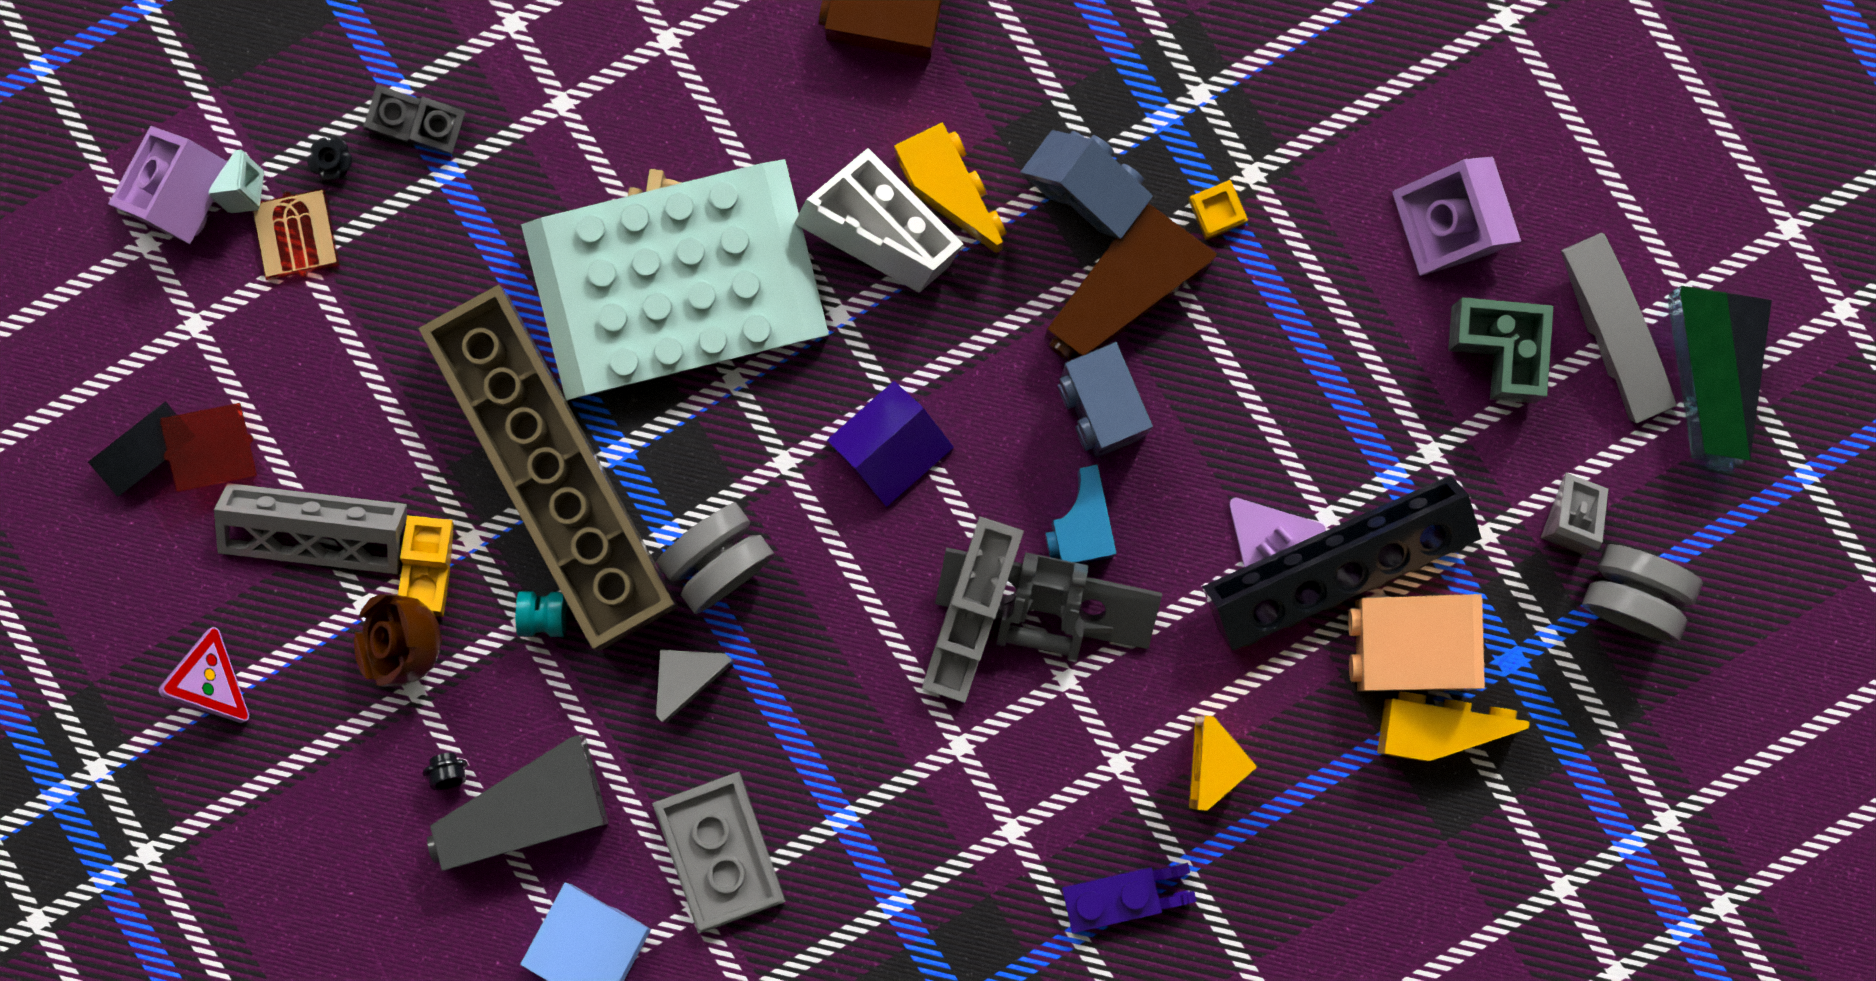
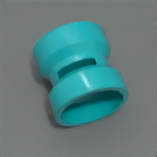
[515,591,568,637]

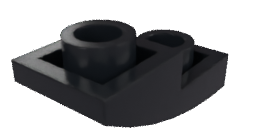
[88,401,196,497]

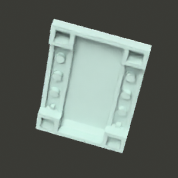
[521,159,829,400]

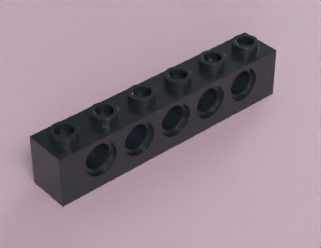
[1202,475,1482,651]

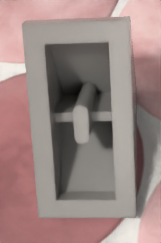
[1541,473,1608,554]
[656,650,734,723]

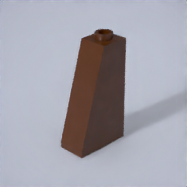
[1045,203,1217,361]

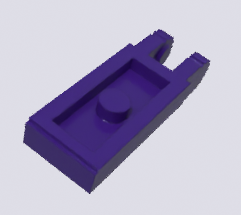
[1061,863,1197,933]

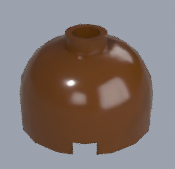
[354,594,442,686]

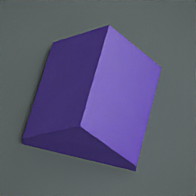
[827,381,954,508]

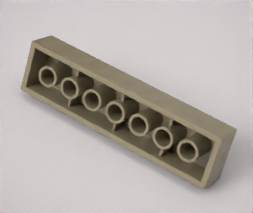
[418,284,679,651]

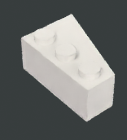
[794,148,963,293]

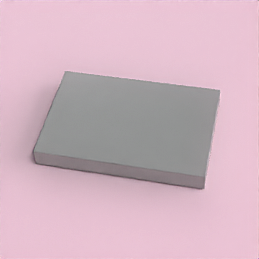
[652,771,786,934]

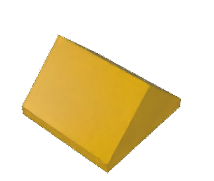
[1189,715,1257,811]

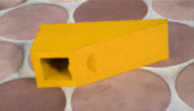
[894,122,1007,253]
[1377,691,1530,761]

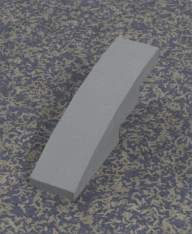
[1561,233,1677,423]
[922,516,1024,703]

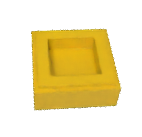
[1188,180,1248,240]

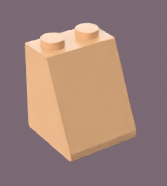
[1348,594,1485,691]

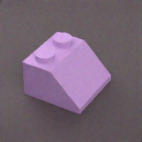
[108,126,227,244]
[1392,157,1521,276]

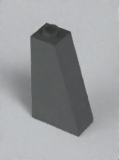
[427,735,609,871]

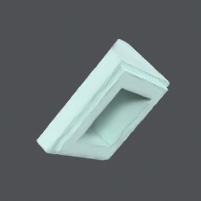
[208,150,264,213]

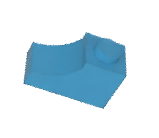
[1045,464,1116,564]

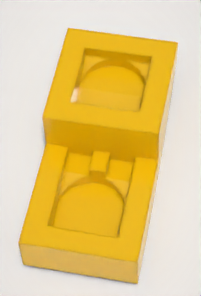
[398,515,454,617]

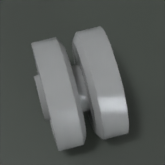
[656,502,775,614]
[1582,544,1703,643]

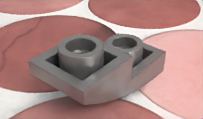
[363,85,465,154]

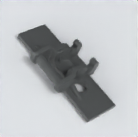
[935,547,1162,662]

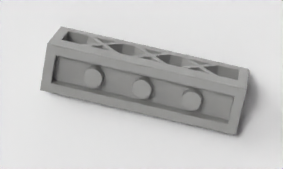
[214,483,407,574]

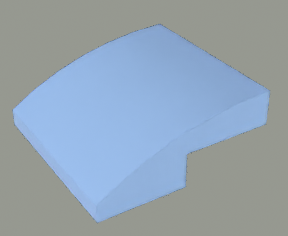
[520,882,652,981]

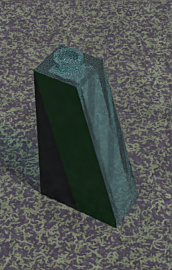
[1668,285,1772,471]

